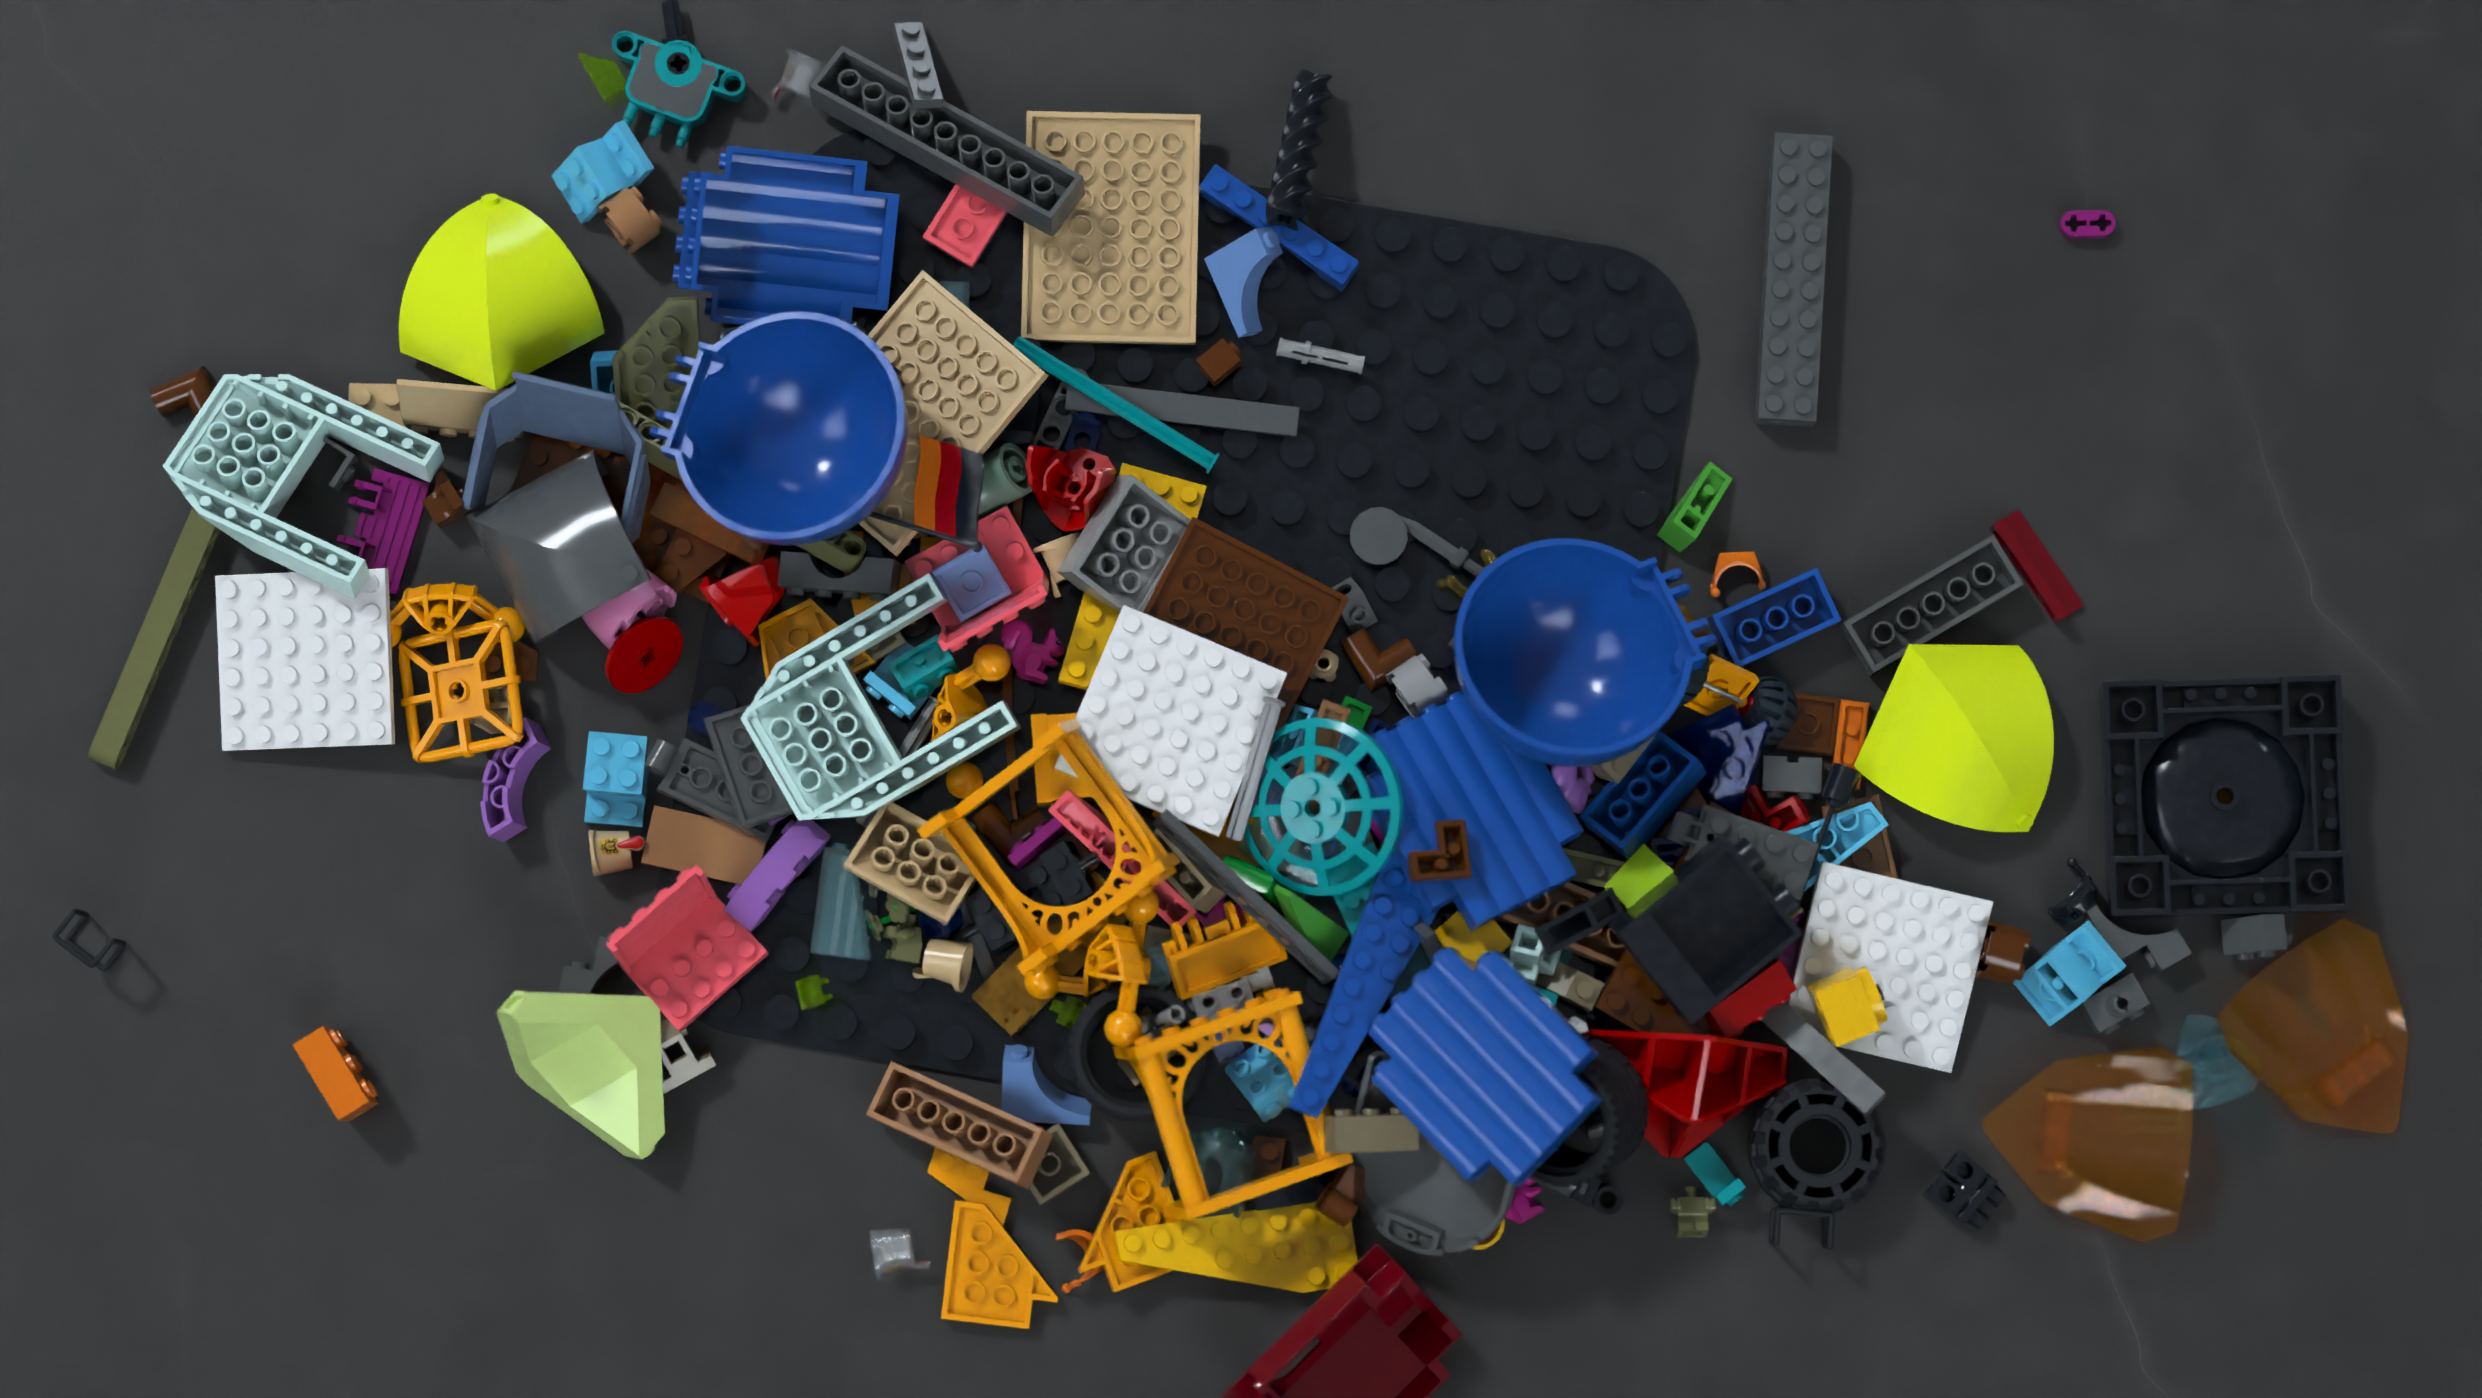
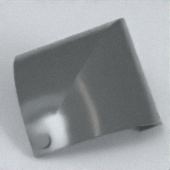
[466,448,651,645]

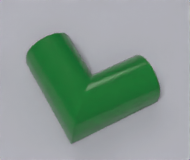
[1223,854,1282,914]

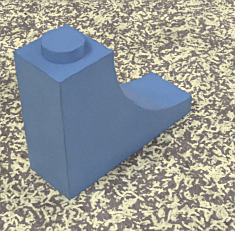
[1204,226,1283,338]
[1001,1044,1091,1125]

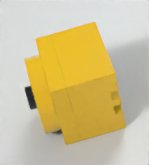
[1434,908,1513,962]
[1805,967,1888,1047]

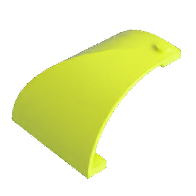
[399,193,605,391]
[1854,644,2054,832]

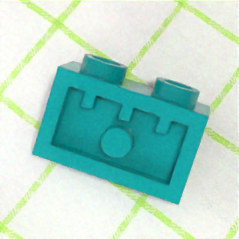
[887,634,960,702]

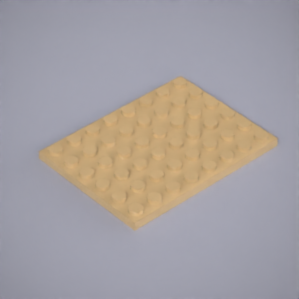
[1021,111,1201,345]
[858,270,1048,556]

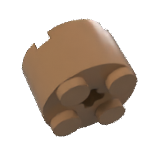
[597,186,662,254]

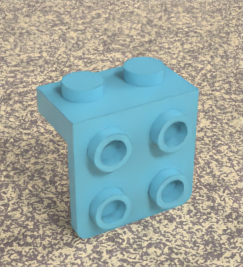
[863,642,936,720]
[1225,1036,1295,1123]

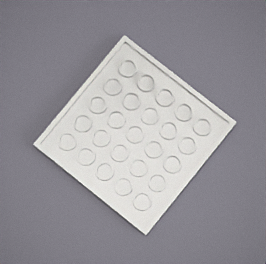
[215,568,395,751]
[1054,605,1287,837]
[1786,861,1993,1073]

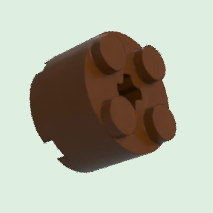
[1975,920,2031,985]

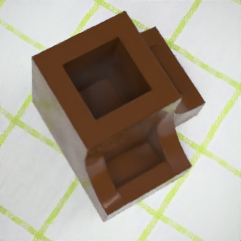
[421,470,470,529]

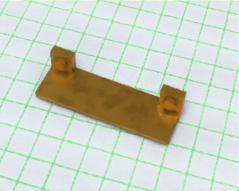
[972,871,1128,1038]

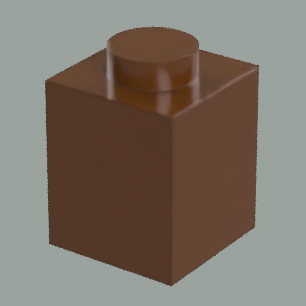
[1196,338,1242,387]

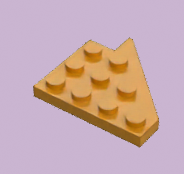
[941,1200,1059,1329]

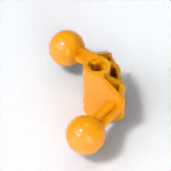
[390,582,525,648]
[930,644,1011,799]
[1024,890,1159,1000]
[1081,913,1151,1047]

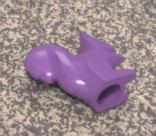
[1551,765,1596,814]

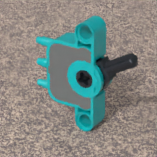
[612,0,748,148]

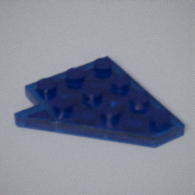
[1667,704,1770,816]

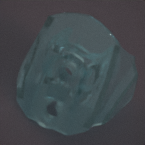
[2169,1014,2258,1109]
[1161,1127,1257,1218]

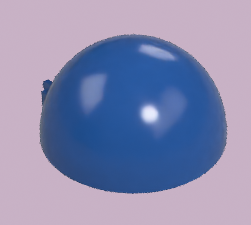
[649,312,908,545]
[1453,538,1717,767]

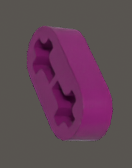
[2059,210,2116,239]

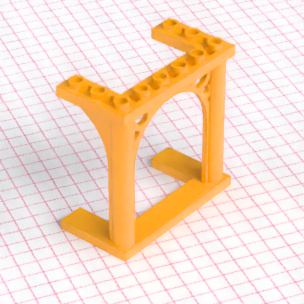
[917,719,1181,976]
[1112,988,1353,1220]

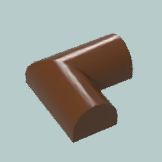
[150,366,214,417]
[1340,628,1418,693]
[971,802,1049,866]
[1407,819,1472,883]

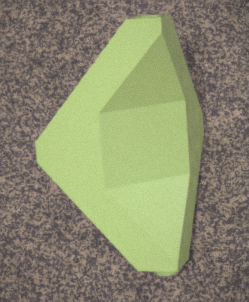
[496,990,665,1160]

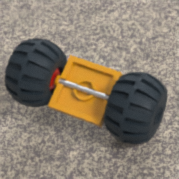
[1678,650,1798,747]

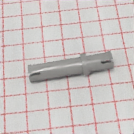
[1276,337,1365,374]
[1142,1005,1185,1038]

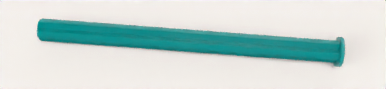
[1013,337,1220,473]

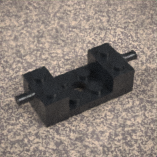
[959,841,1101,951]

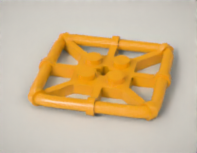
[398,619,524,763]

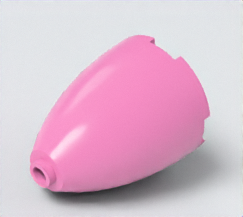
[581,568,677,650]

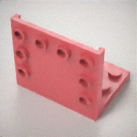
[904,504,1049,652]
[606,865,768,1032]

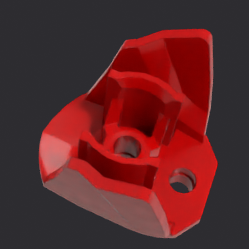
[1025,445,1116,532]
[699,556,785,648]

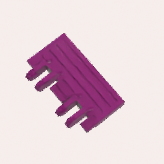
[336,468,432,596]

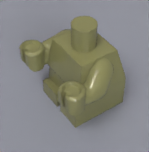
[881,914,922,964]
[1670,1186,1716,1238]

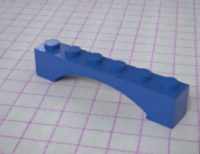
[1199,164,1359,291]

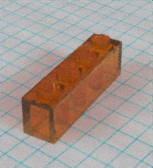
[649,482,770,566]

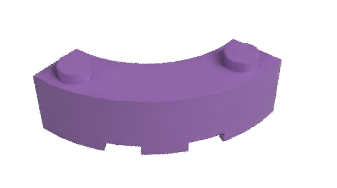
[480,717,552,842]
[724,819,831,932]

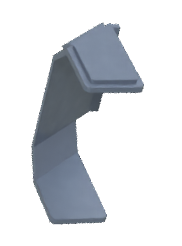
[462,371,651,543]

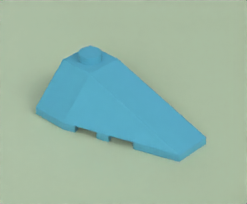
[1786,802,1889,890]

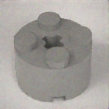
[1385,653,1449,719]

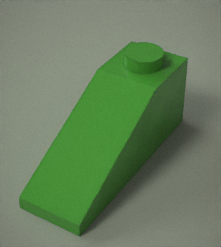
[1657,461,1733,553]
[1273,884,1349,962]

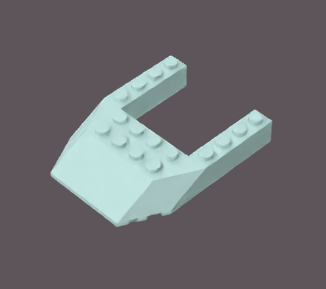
[163,374,445,599]
[740,573,1021,821]

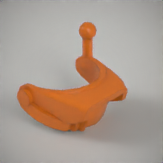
[1710,551,1766,598]
[1055,1229,1104,1293]

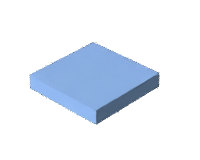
[931,542,1012,622]

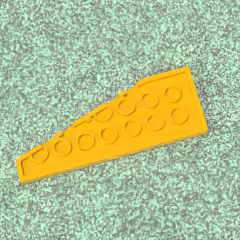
[1058,463,1207,690]
[1114,1202,1358,1293]

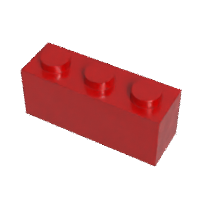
[1704,958,1797,1039]

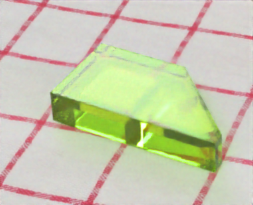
[577,53,626,102]

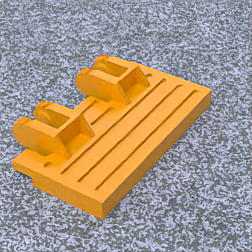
[1161,901,1288,1000]

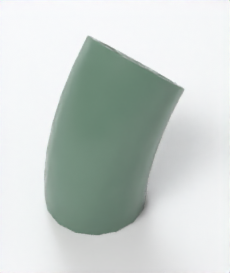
[978,442,1032,520]

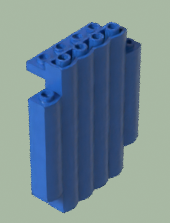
[672,146,900,325]
[1358,691,1584,932]
[1368,947,1603,1187]

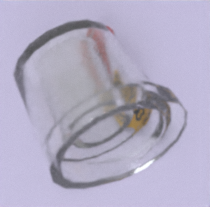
[769,48,826,102]
[869,1227,930,1281]

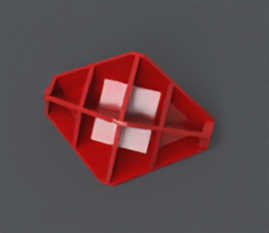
[1580,1029,1789,1158]

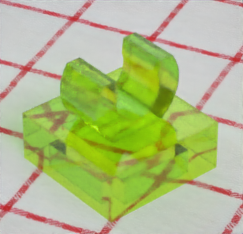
[795,975,833,1010]
[1049,995,1087,1030]

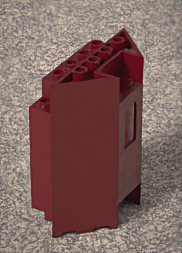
[1221,1243,1463,1398]

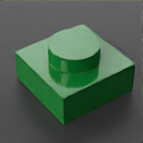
[1341,696,1373,730]

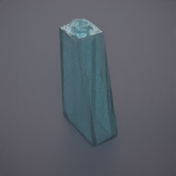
[810,843,872,961]

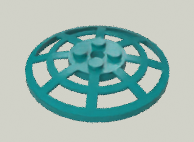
[1244,718,1403,896]

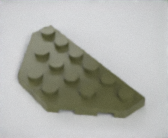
[612,297,701,430]

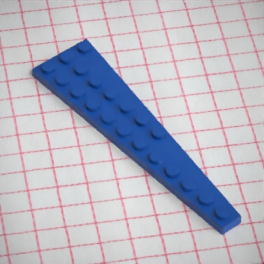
[1288,854,1440,1119]

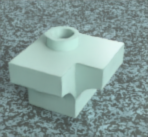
[1510,924,1562,985]

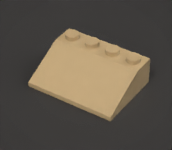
[397,379,524,442]
[843,802,977,925]

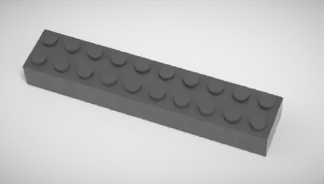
[809,45,1085,237]
[1755,132,1833,427]

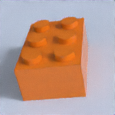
[293,1026,379,1122]

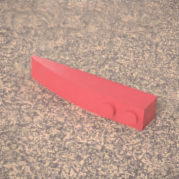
[1048,789,1198,927]

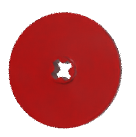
[605,616,683,694]

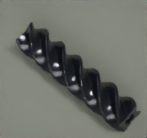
[1266,69,1333,231]

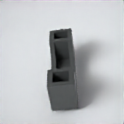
[778,551,902,602]

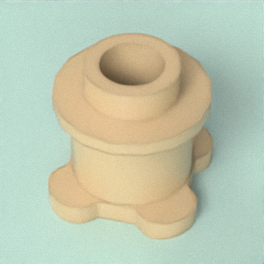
[1309,649,1339,682]

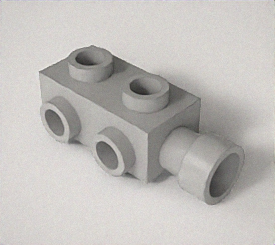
[1185,966,1275,1020]

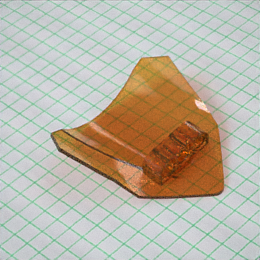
[2217,918,2408,1134]
[1982,1046,2193,1243]

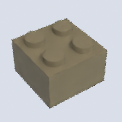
[1029,1123,1091,1206]

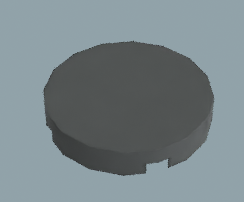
[1350,507,1408,566]

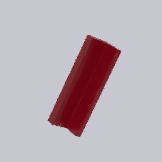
[1989,510,2083,624]

